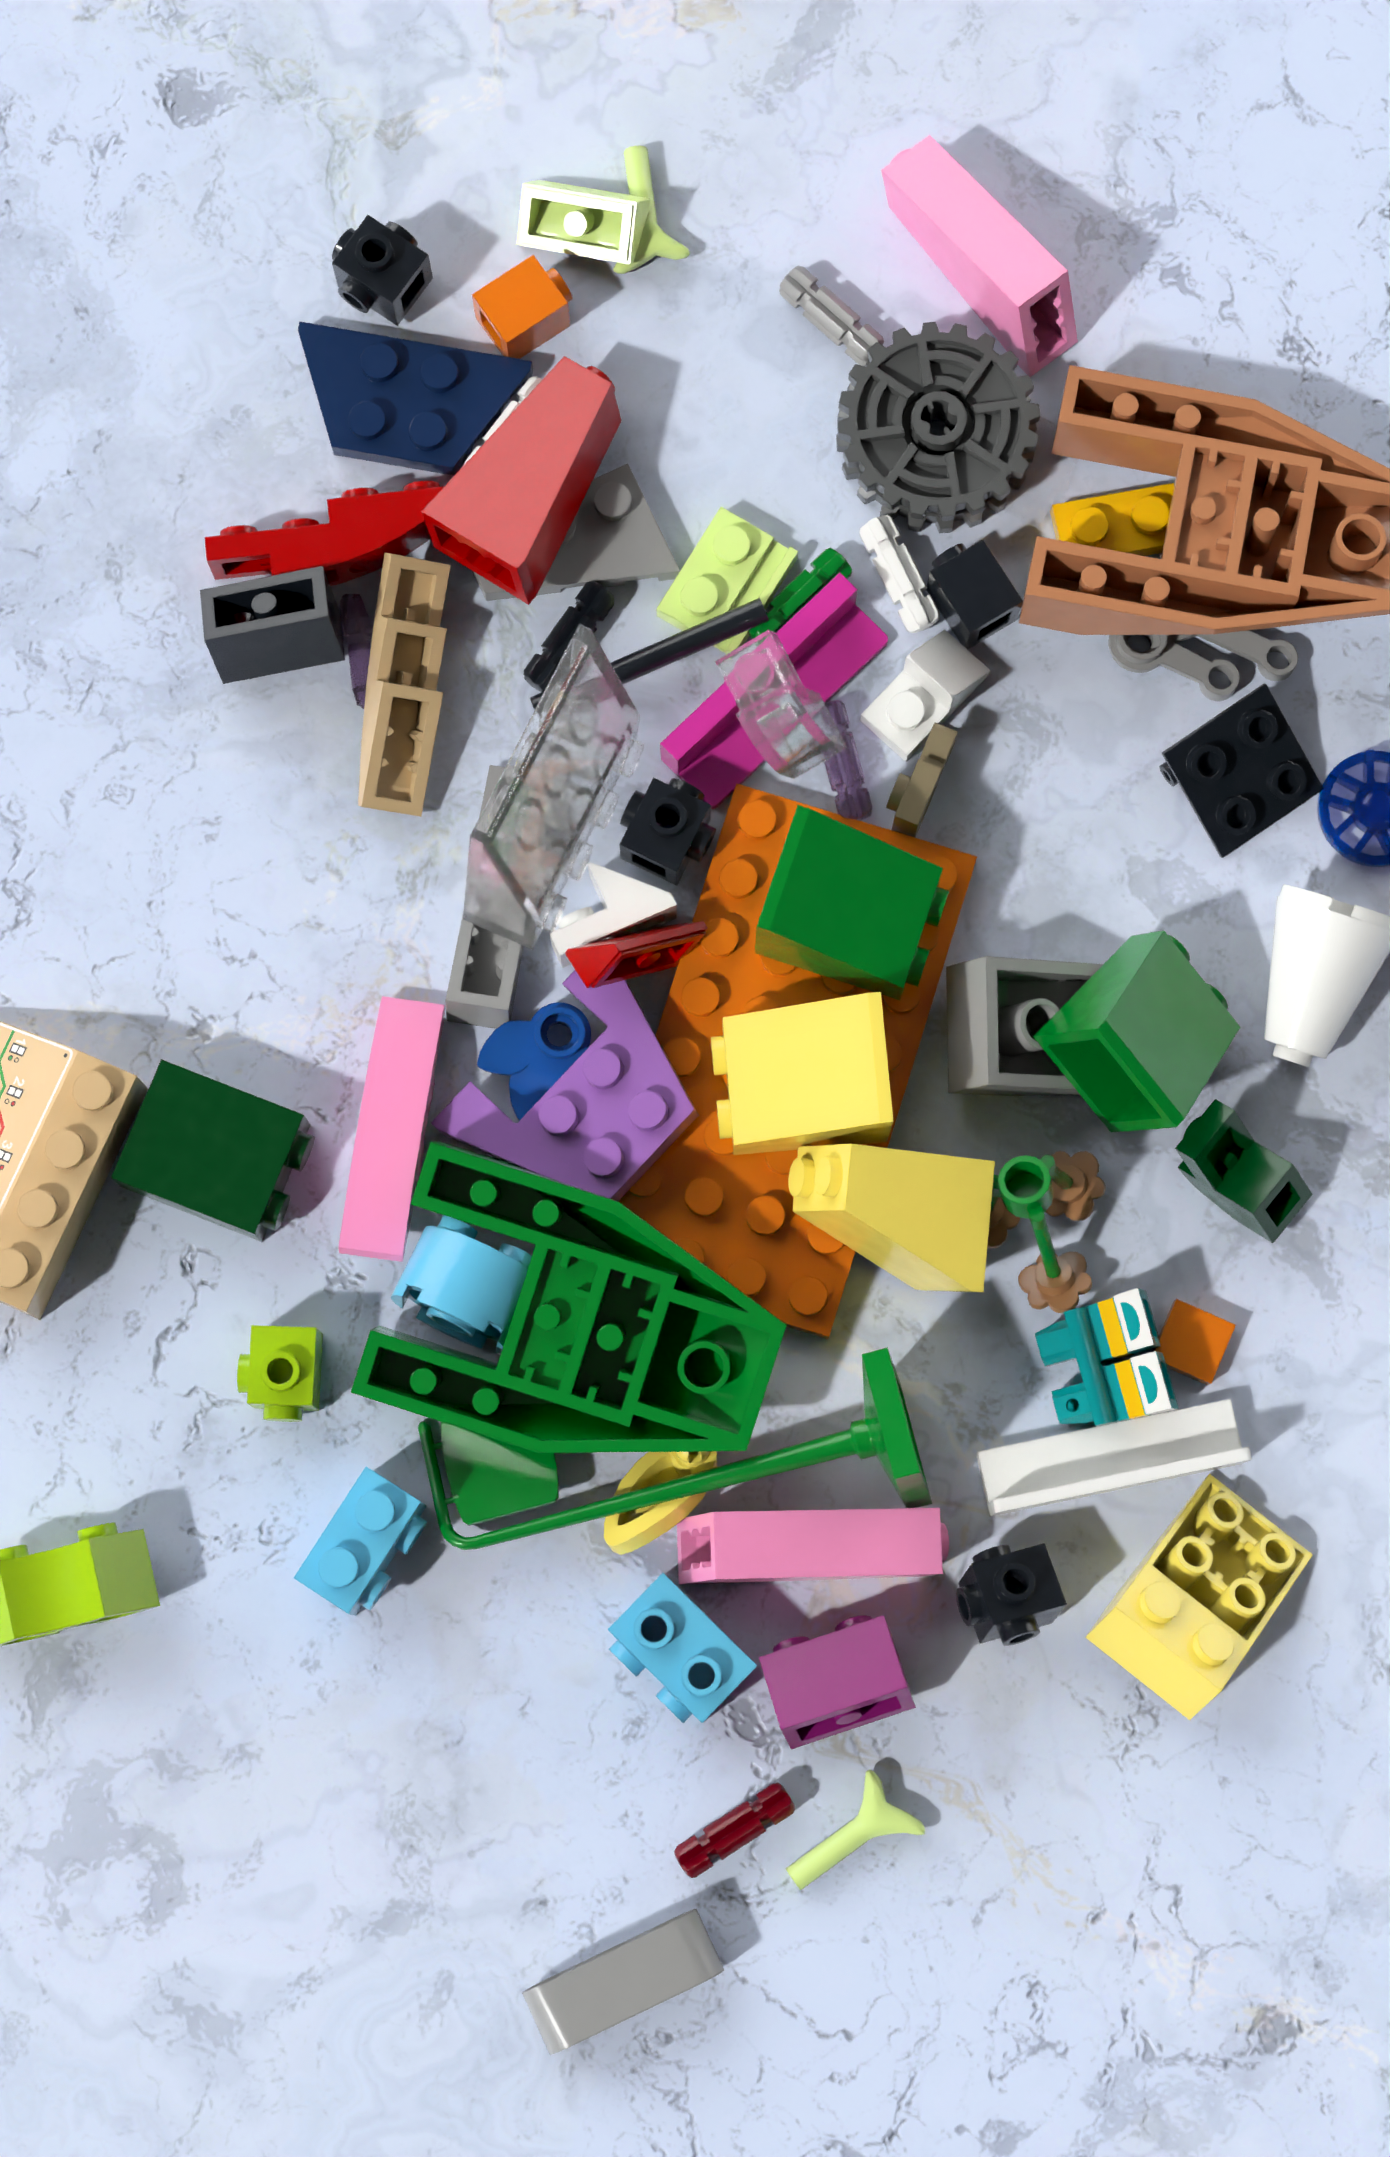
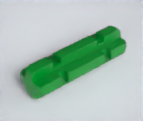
[748,548,852,647]

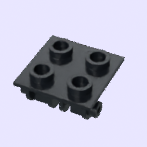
[1159,684,1324,858]

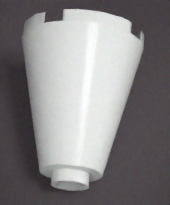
[1264,884,1390,1067]

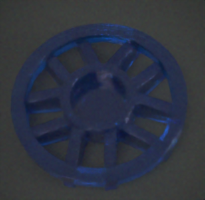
[1317,749,1390,867]

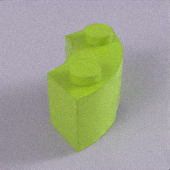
[0,1522,160,1646]

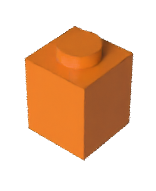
[472,255,573,359]

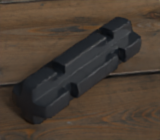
[523,581,615,692]

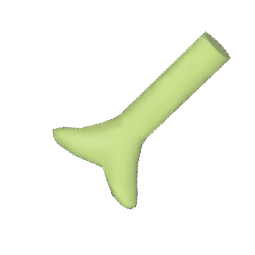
[613,146,690,274]
[785,1770,925,1890]

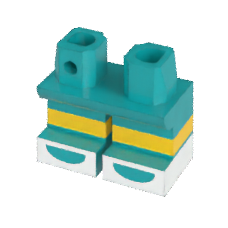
[1035,1288,1179,1426]

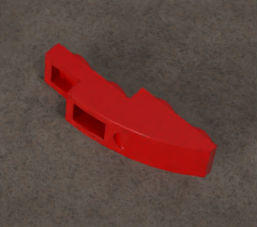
[205,481,444,586]

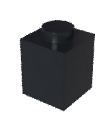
[926,539,1023,650]

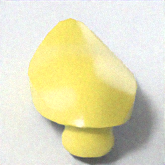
[604,1451,717,1555]

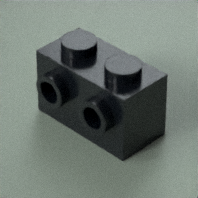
[200,566,345,684]

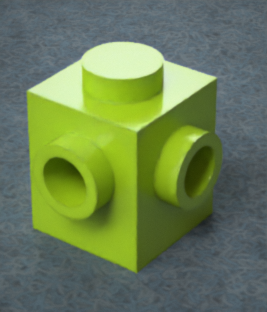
[237,1325,323,1422]

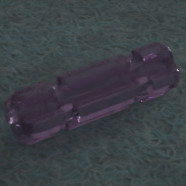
[812,700,873,821]

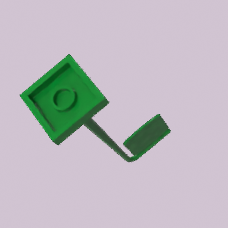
[418,1347,932,1550]

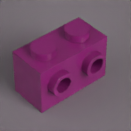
[759,1615,916,1750]

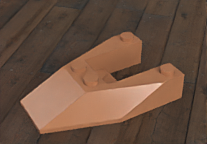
[1019,365,1390,635]

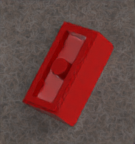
[565,921,708,988]

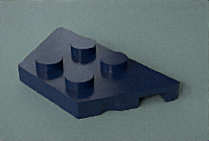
[298,321,533,476]

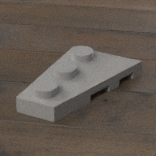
[472,464,680,601]

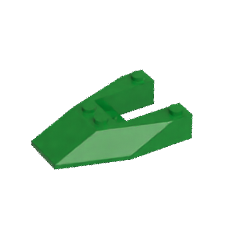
[351,1141,787,1453]

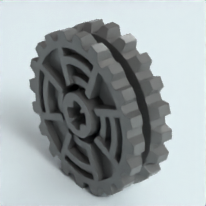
[836,322,1040,533]

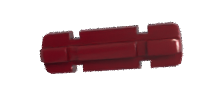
[674,1783,795,1878]

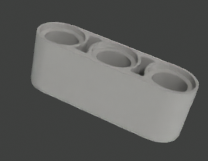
[522,1909,724,2055]

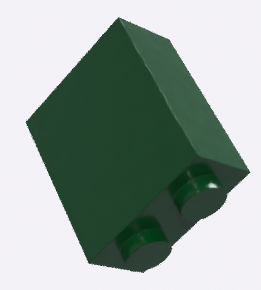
[111,1059,315,1242]

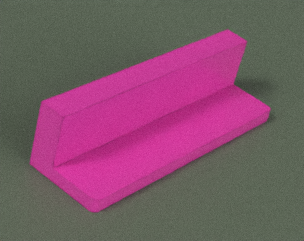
[660,573,888,809]

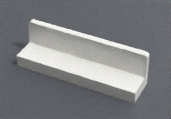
[976,1399,1252,1517]

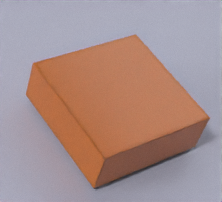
[1152,1299,1236,1385]

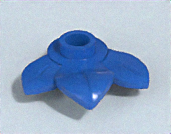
[477,1002,591,1121]

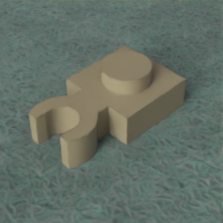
[886,722,958,838]

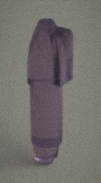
[340,594,373,709]

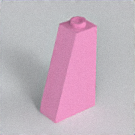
[881,135,1078,377]
[677,1508,949,1585]

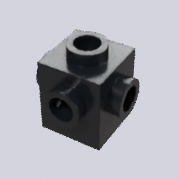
[332,215,433,326]
[619,777,716,886]
[956,1543,1067,1646]

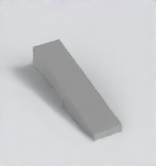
[445,765,552,1029]

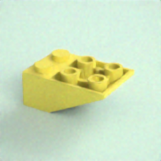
[1085,1474,1313,1720]

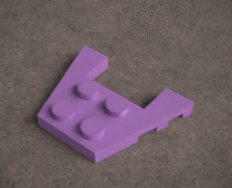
[431,970,699,1201]

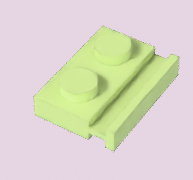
[656,507,798,661]

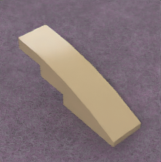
[358,553,451,817]

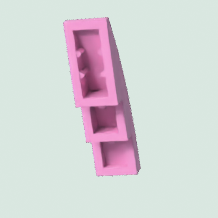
[339,996,445,1262]

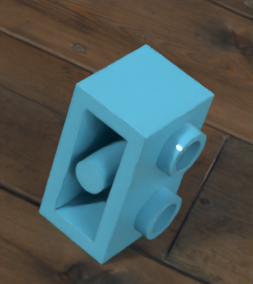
[294,1466,427,1616]
[608,1573,757,1723]

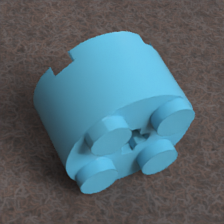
[391,1215,532,1354]

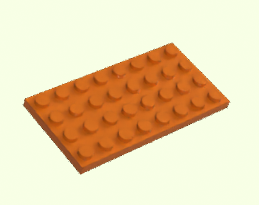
[618,783,977,1339]

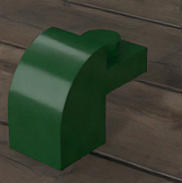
[1175,1099,1313,1243]

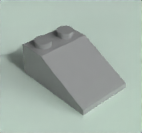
[946,956,1103,1096]

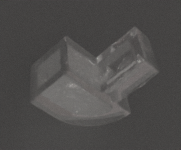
[715,630,847,779]

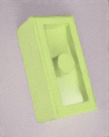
[516,180,650,264]

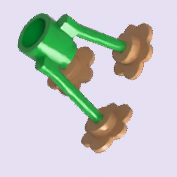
[987,1151,1106,1313]

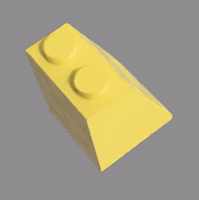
[711,992,893,1155]
[788,1144,995,1292]

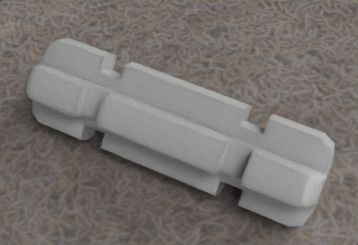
[779,266,884,366]

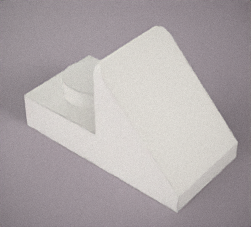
[860,630,991,762]
[549,863,677,968]

